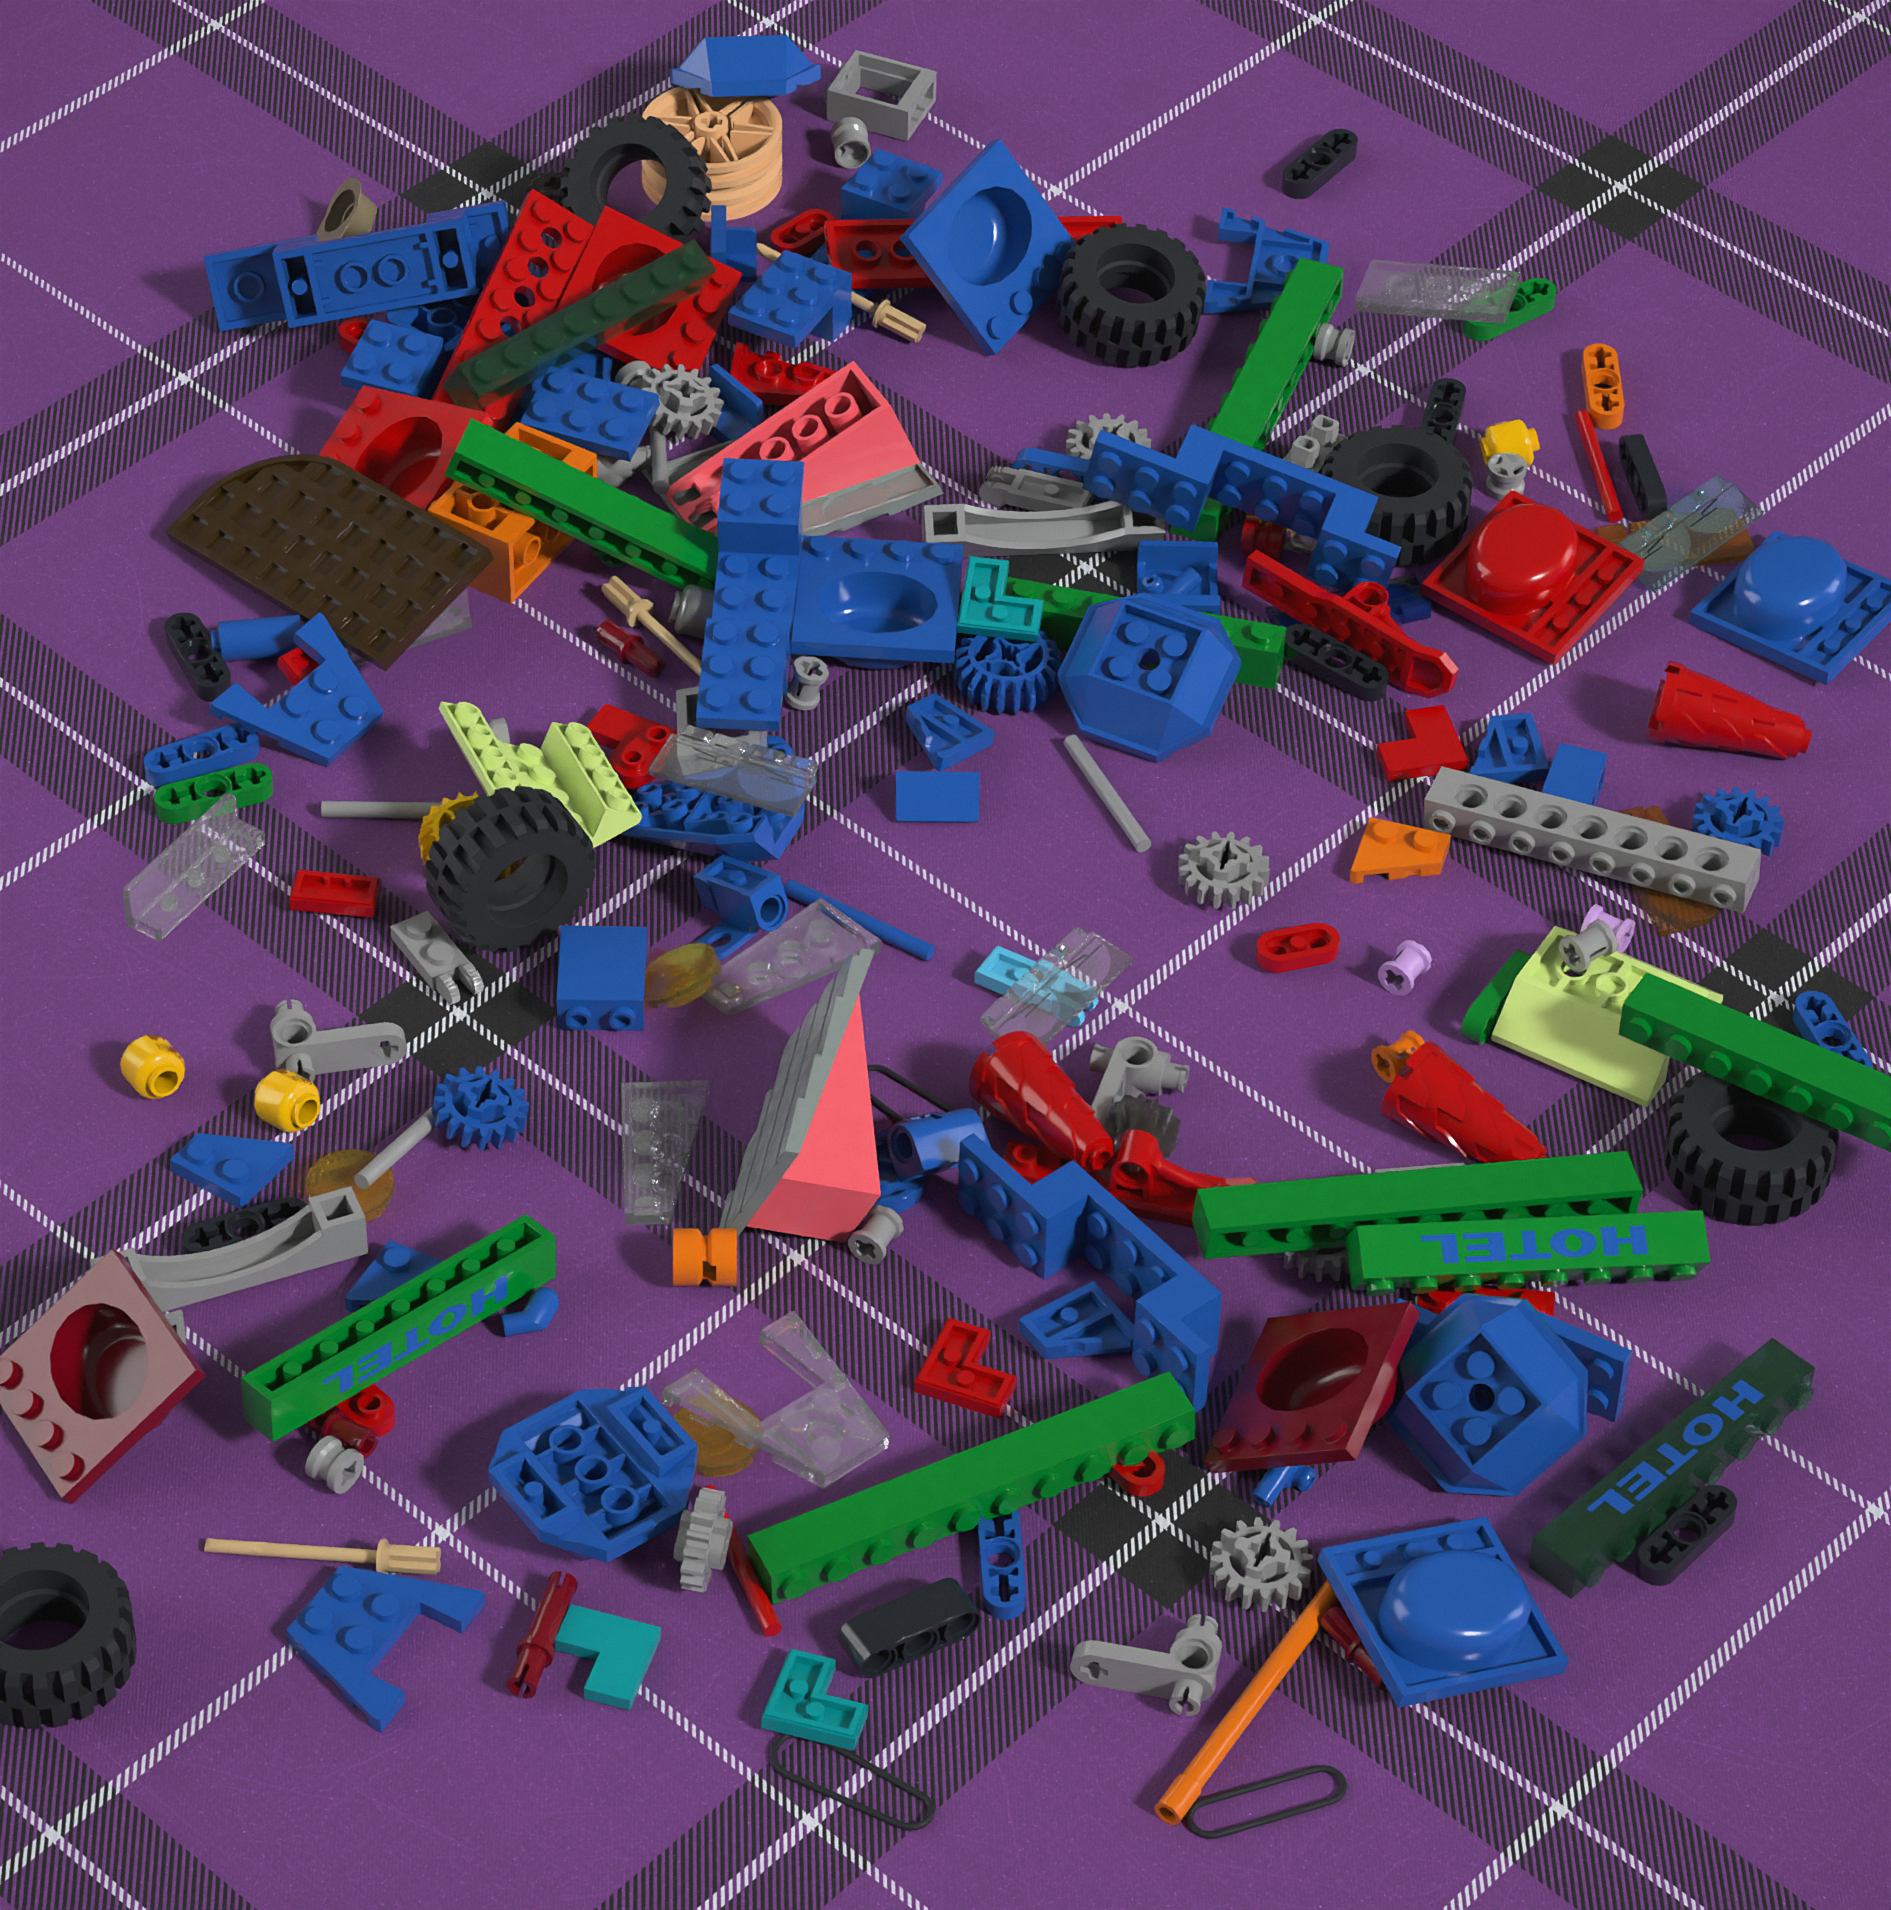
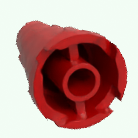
[1646,660,1812,760]
[969,1031,1114,1171]
[1380,1041,1548,1164]

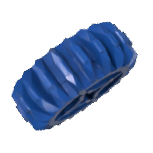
[954,631,1063,715]

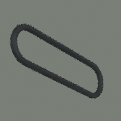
[1186,1765,1347,1839]

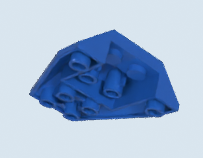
[619,755,807,862]

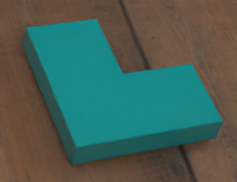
[957,556,1044,642]
[555,1604,661,1711]
[761,1648,868,1751]

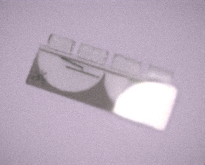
[648,724,818,817]
[980,927,1133,1045]

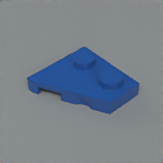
[905,693,995,772]
[1470,713,1549,784]
[170,1133,295,1209]
[345,1240,443,1312]
[1019,1281,1134,1359]

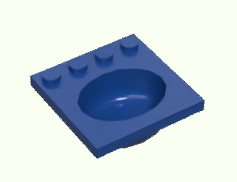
[899,139,1076,356]
[1689,530,1891,685]
[791,535,964,670]
[1317,1516,1569,1708]

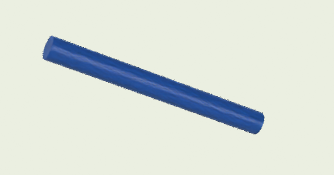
[784,879,935,961]

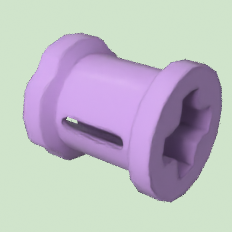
[1580,904,1636,953]
[1378,940,1432,996]

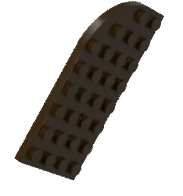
[165,454,494,672]

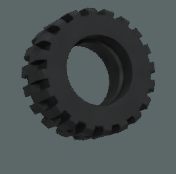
[561,114,712,246]
[1056,223,1207,368]
[1322,425,1472,568]
[425,786,596,952]
[1664,1071,1839,1226]
[0,1542,137,1729]

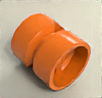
[673,1228,737,1286]

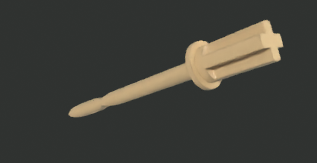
[756,243,926,344]
[601,576,702,676]
[204,1538,441,1575]

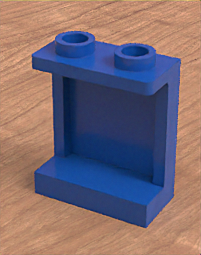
[1137,540,1220,615]
[556,926,648,1031]

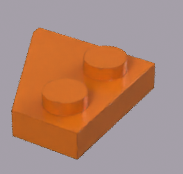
[1349,817,1451,884]

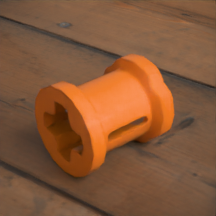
[1371,1030,1425,1083]

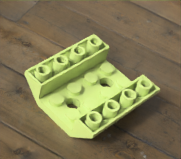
[438,701,642,848]
[1491,926,1724,1107]

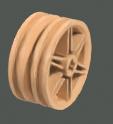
[641,86,782,222]

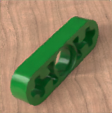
[1463,278,1556,341]
[154,763,274,824]
[1461,949,1532,1045]

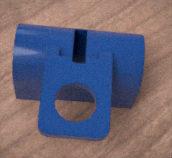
[693,854,789,960]
[876,1107,991,1183]

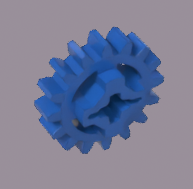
[1691,787,1784,856]
[431,1066,529,1151]

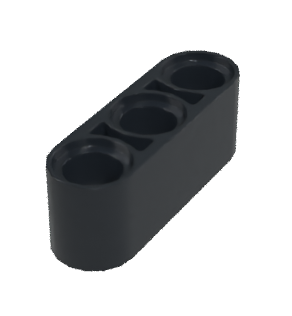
[837,1578,982,1678]

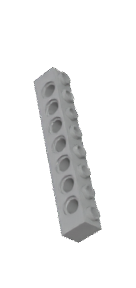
[1424,766,1761,913]

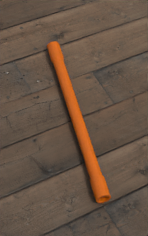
[1154,1578,1340,1825]

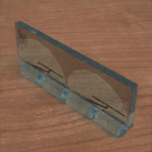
[1617,475,1764,593]

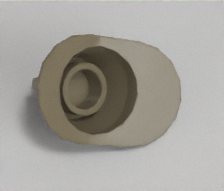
[316,177,377,242]

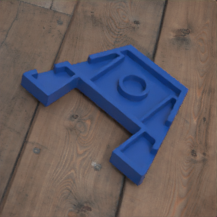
[1203,207,1330,314]
[209,612,384,767]
[286,1565,485,1733]

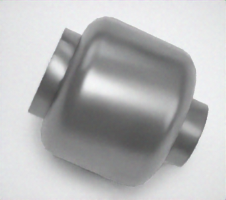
[669,585,715,642]

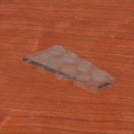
[698,898,881,1016]
[621,1080,709,1225]

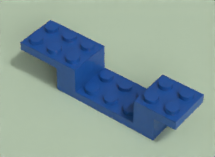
[728,149,943,349]
[203,200,511,332]
[340,319,660,462]
[1082,424,1402,593]
[696,458,805,731]
[957,1133,1222,1413]

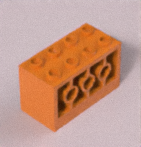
[427,422,598,604]

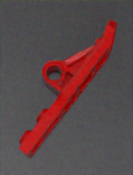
[1241,549,1459,698]
[1003,1130,1259,1228]

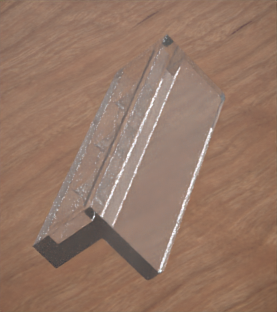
[122,793,265,942]

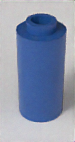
[211,614,301,662]

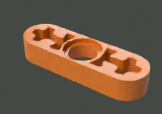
[1581,343,1624,430]

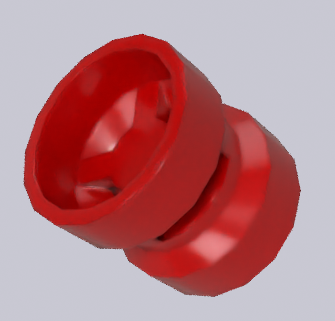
[1240,515,1287,560]

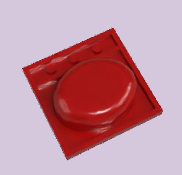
[551,205,743,373]
[319,385,493,512]
[1421,490,1645,666]

